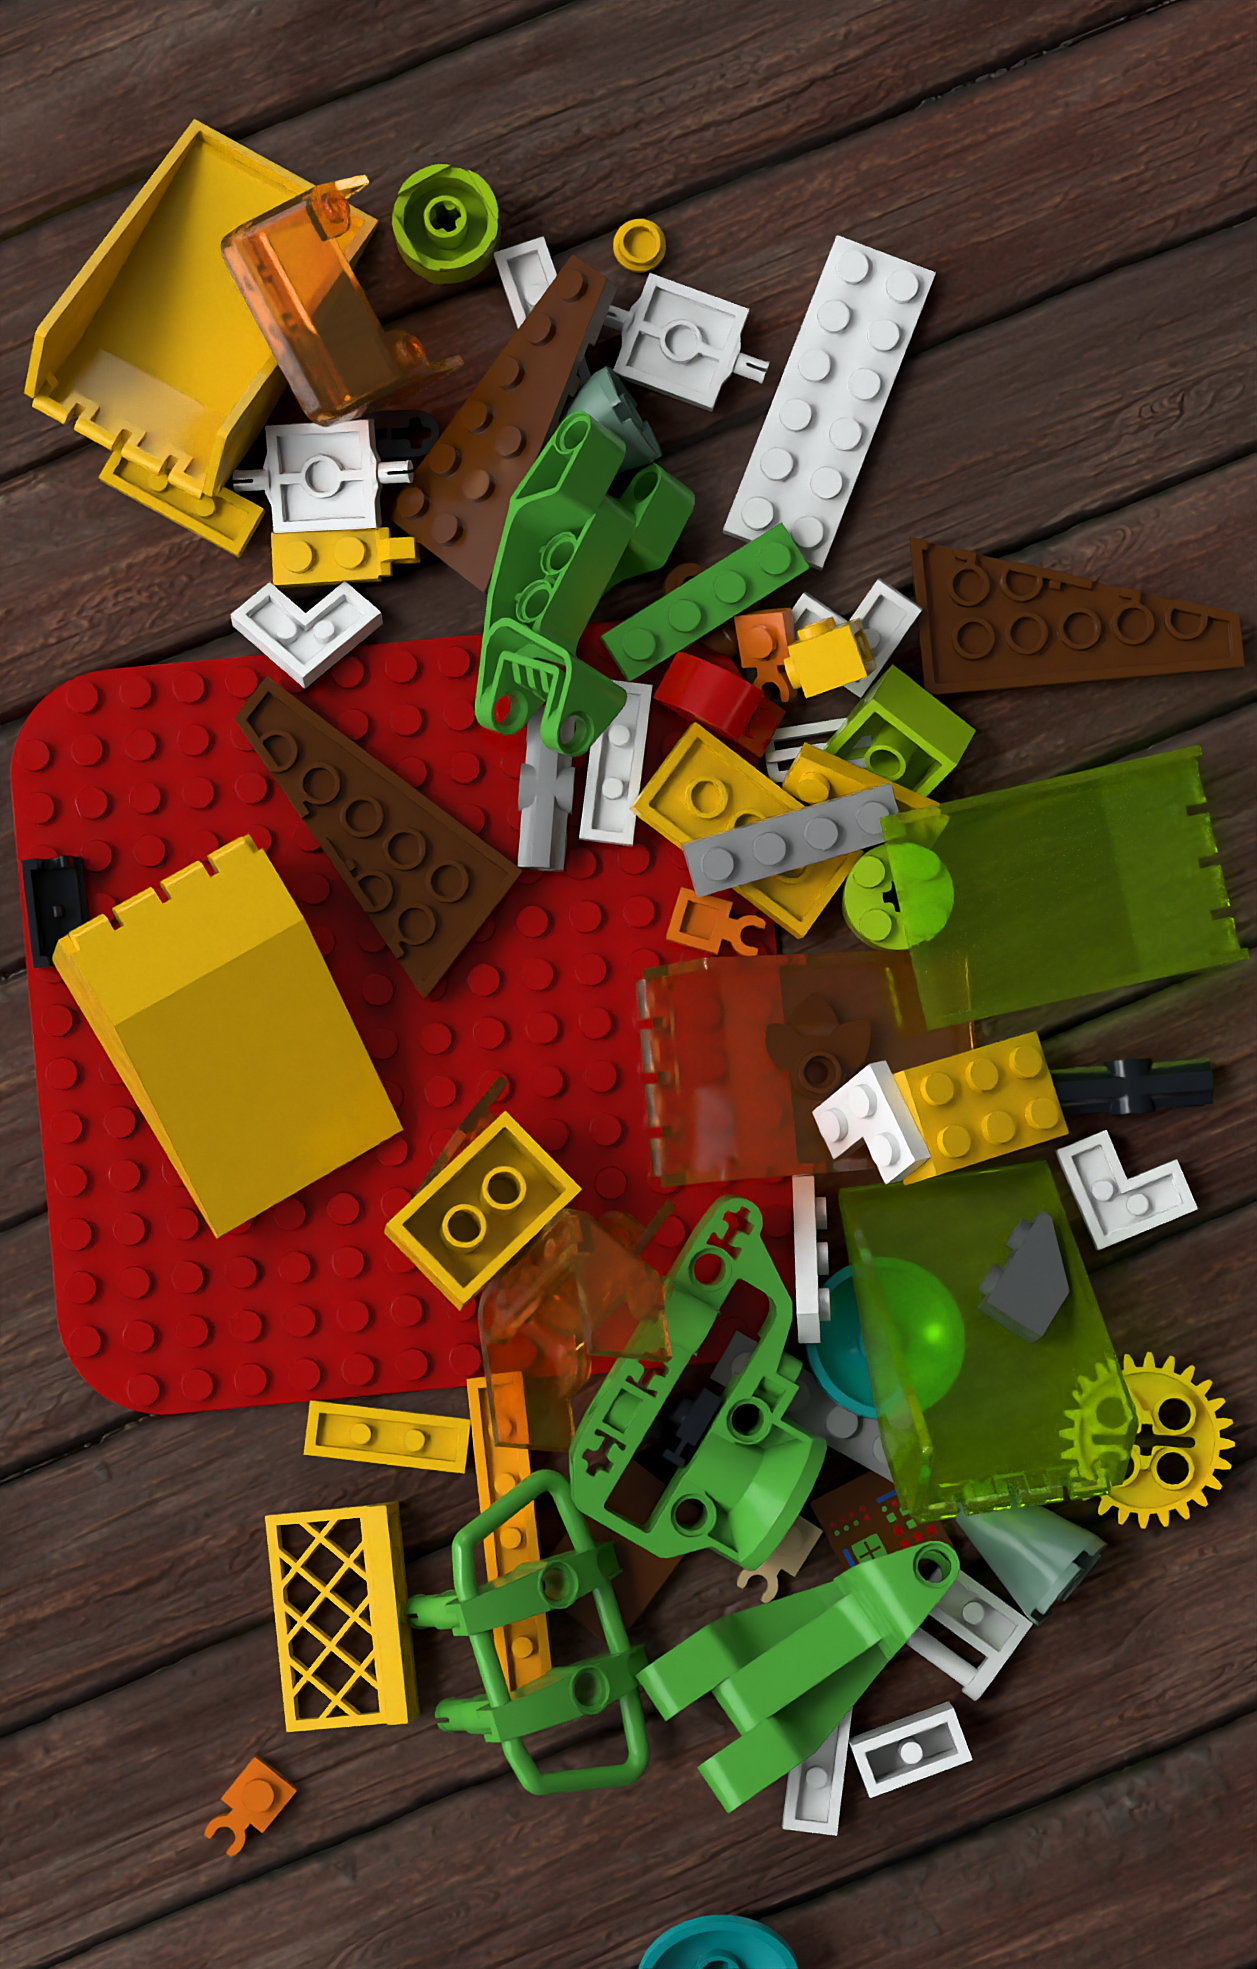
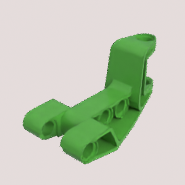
[475,411,695,757]
[635,1541,960,1813]

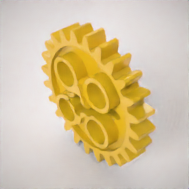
[1058,1352,1235,1529]

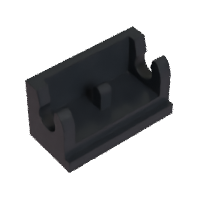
[21,855,90,969]

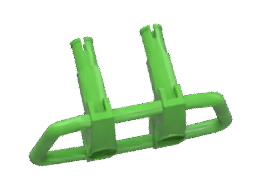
[404,1469,650,1796]

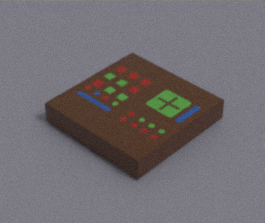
[809,1465,955,1571]

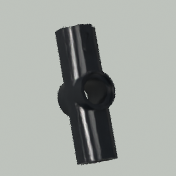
[1049,1058,1214,1116]

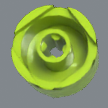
[392,164,501,285]
[841,842,953,954]

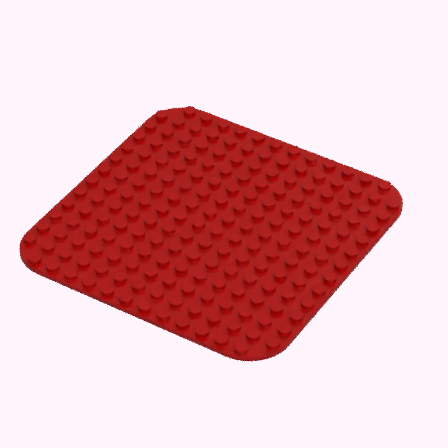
[10,620,799,1415]

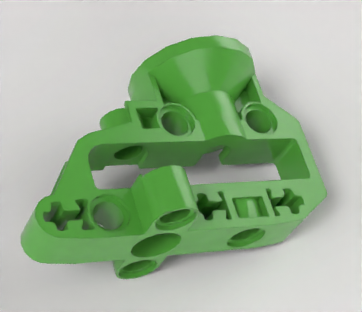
[569,1194,827,1571]

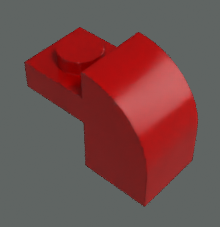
[653,651,786,758]

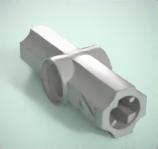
[517,706,575,872]

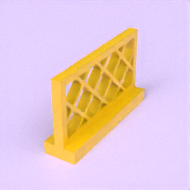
[265,1501,420,1732]

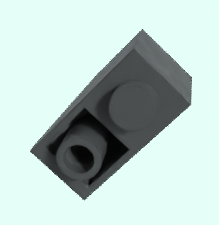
[976,1211,1070,1344]

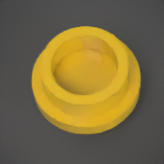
[613,219,666,273]

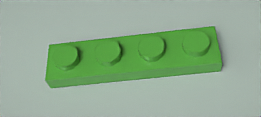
[599,522,810,682]

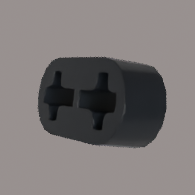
[344,409,441,462]

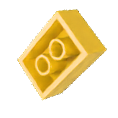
[892,1031,1069,1186]
[384,1111,582,1311]

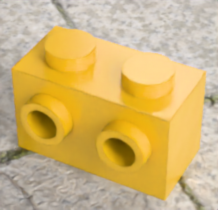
[784,616,877,698]

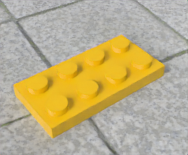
[629,722,864,939]

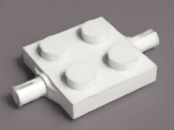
[603,273,770,412]
[233,419,414,533]

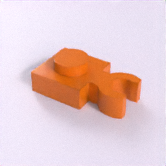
[734,608,797,702]
[666,887,766,957]
[204,1754,298,1857]

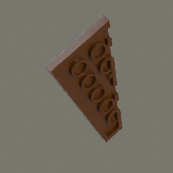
[384,254,617,595]
[909,537,1245,697]
[234,676,523,1000]

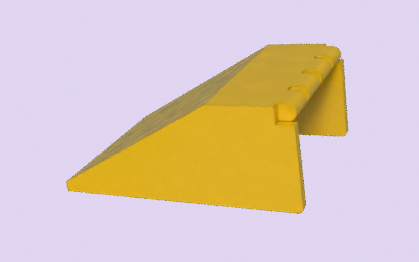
[24,119,379,500]
[52,834,404,1239]

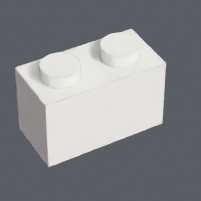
[848,1701,973,1798]

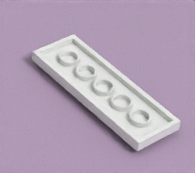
[723,235,936,571]

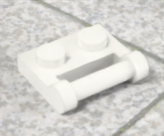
[906,1559,1033,1701]

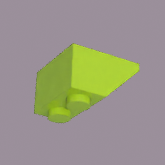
[823,664,976,797]

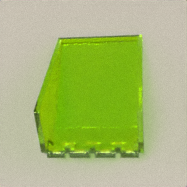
[879,745,1250,1031]
[838,1160,1139,1524]

